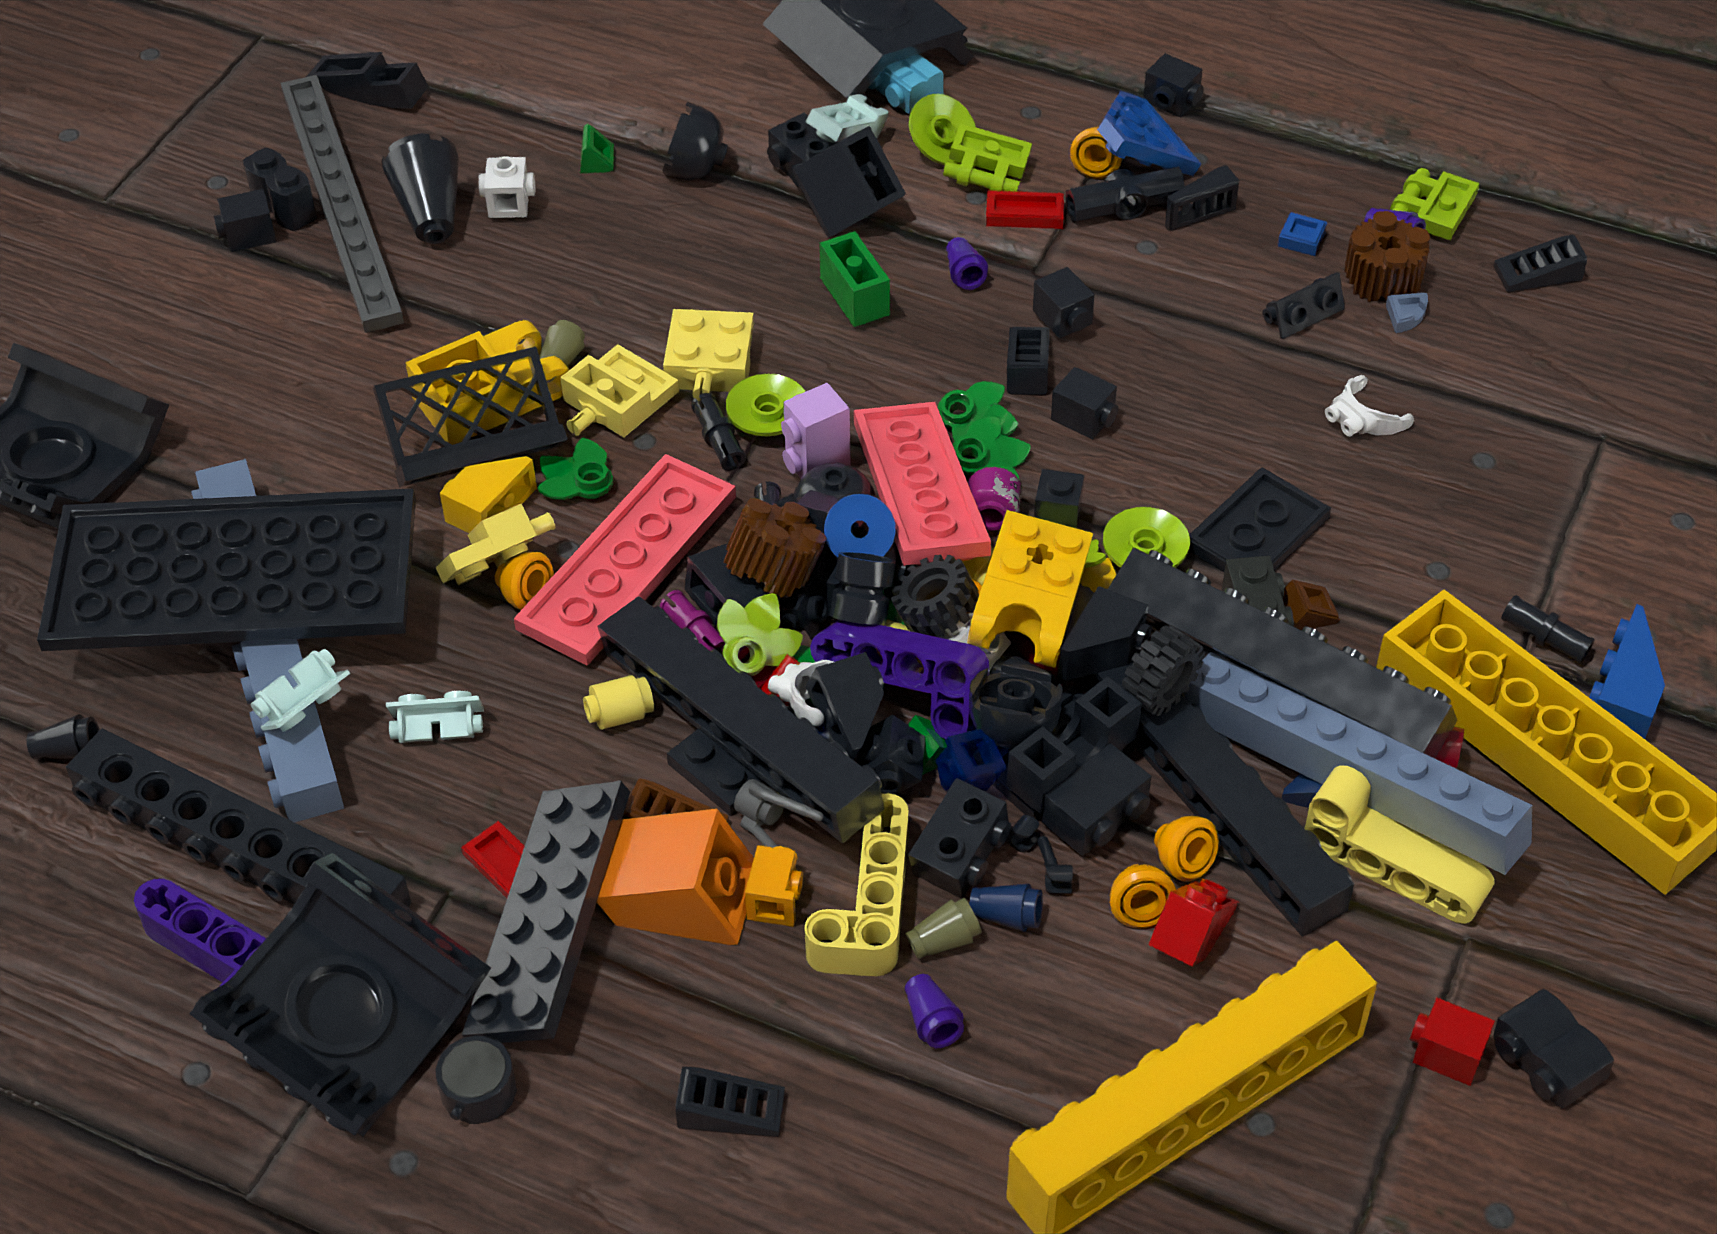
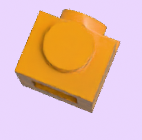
[745,845,803,927]

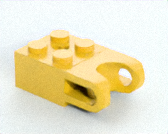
[405,320,570,445]
[967,510,1093,668]

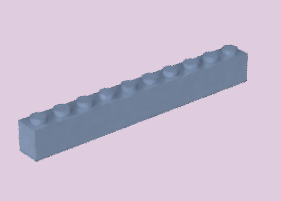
[191,459,344,822]

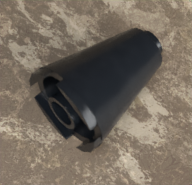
[382,133,459,244]

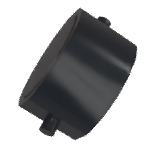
[435,1035,517,1124]

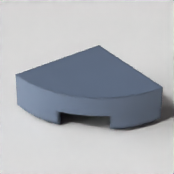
[1386,293,1428,333]

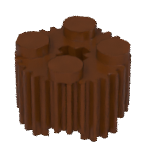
[1344,211,1430,303]
[724,498,827,597]

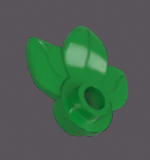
[937,381,1018,442]
[952,416,1031,480]
[538,437,613,500]

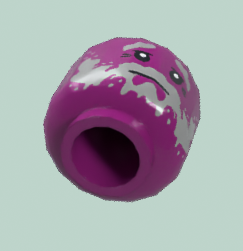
[968,467,1022,531]

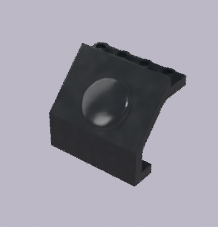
[763,0,974,106]
[0,343,170,529]
[189,853,491,1137]

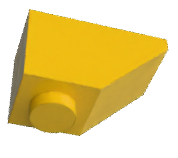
[440,456,537,533]

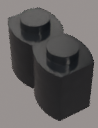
[242,148,317,231]
[1493,988,1614,1109]

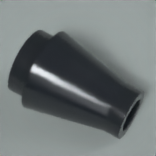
[26,714,100,759]

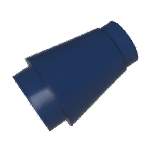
[969,883,1043,932]

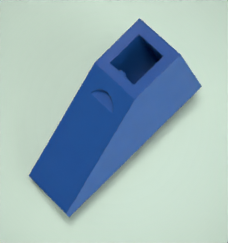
[1589,604,1665,739]

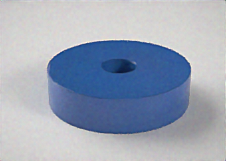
[824,494,896,557]

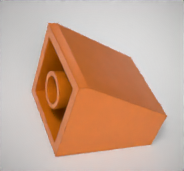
[597,809,754,945]

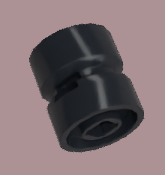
[830,552,896,625]

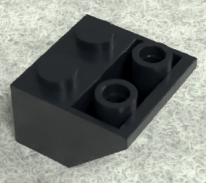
[791,126,907,238]

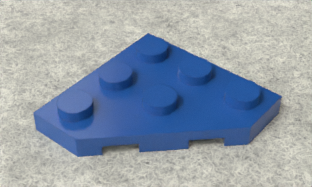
[1097,91,1202,176]

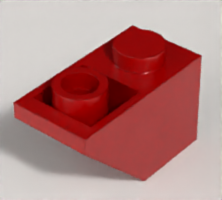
[1148,879,1239,967]

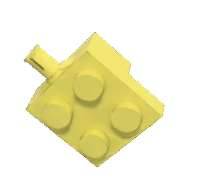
[663,309,754,401]
[560,344,679,437]
[436,503,555,585]

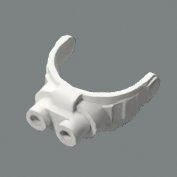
[1325,375,1414,437]
[768,660,834,727]

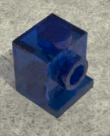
[935,729,1006,792]

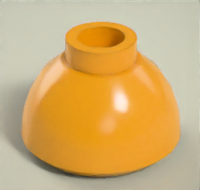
[1070,127,1122,179]
[495,551,554,610]
[1154,816,1219,882]
[1110,864,1176,929]

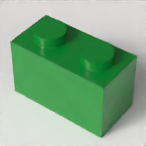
[819,231,890,327]

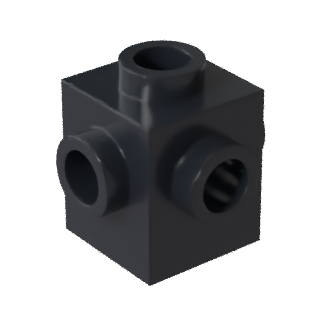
[857,715,925,795]

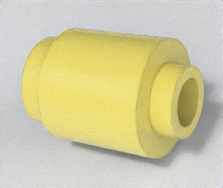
[583,675,654,730]

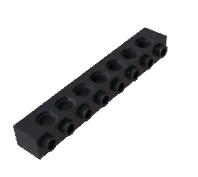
[66,728,412,908]

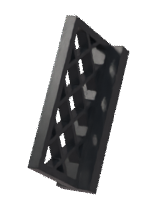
[373,346,568,488]

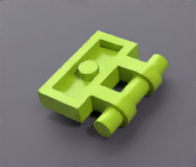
[943,123,1033,192]
[1390,168,1480,240]

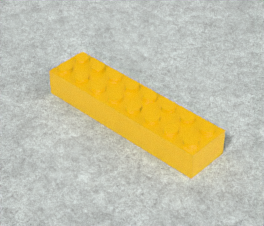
[1376,589,1717,895]
[1006,940,1377,1234]

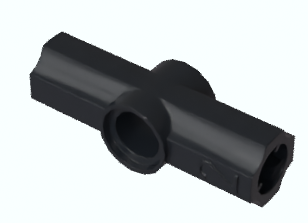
[1065,167,1185,222]

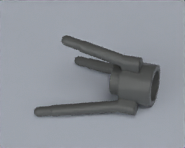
[734,779,823,848]

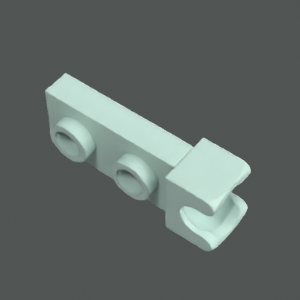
[806,94,889,143]

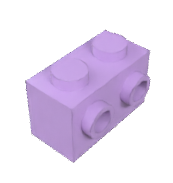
[781,383,850,478]

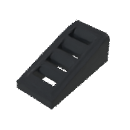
[1165,165,1239,231]
[1493,234,1587,292]
[1007,327,1050,395]
[675,1066,785,1137]

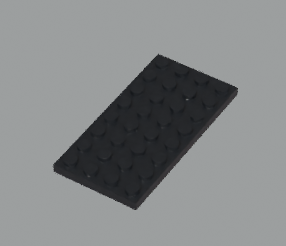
[37,488,416,651]

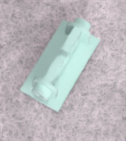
[251,649,350,732]
[386,691,484,743]

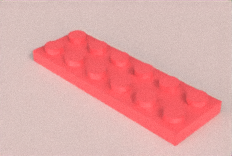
[854,402,991,566]
[514,454,736,666]

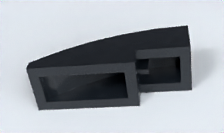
[306,52,429,108]

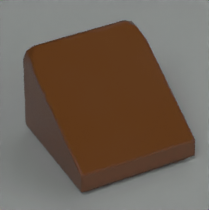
[1283,579,1340,631]

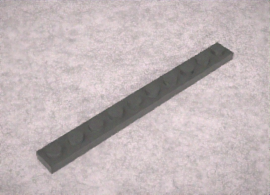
[281,75,404,333]

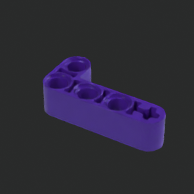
[810,620,990,741]
[133,879,266,987]

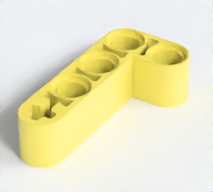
[1305,765,1494,924]
[805,793,909,976]

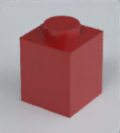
[1410,997,1495,1086]

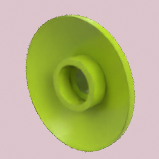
[909,94,976,165]
[726,374,806,436]
[1103,507,1190,568]

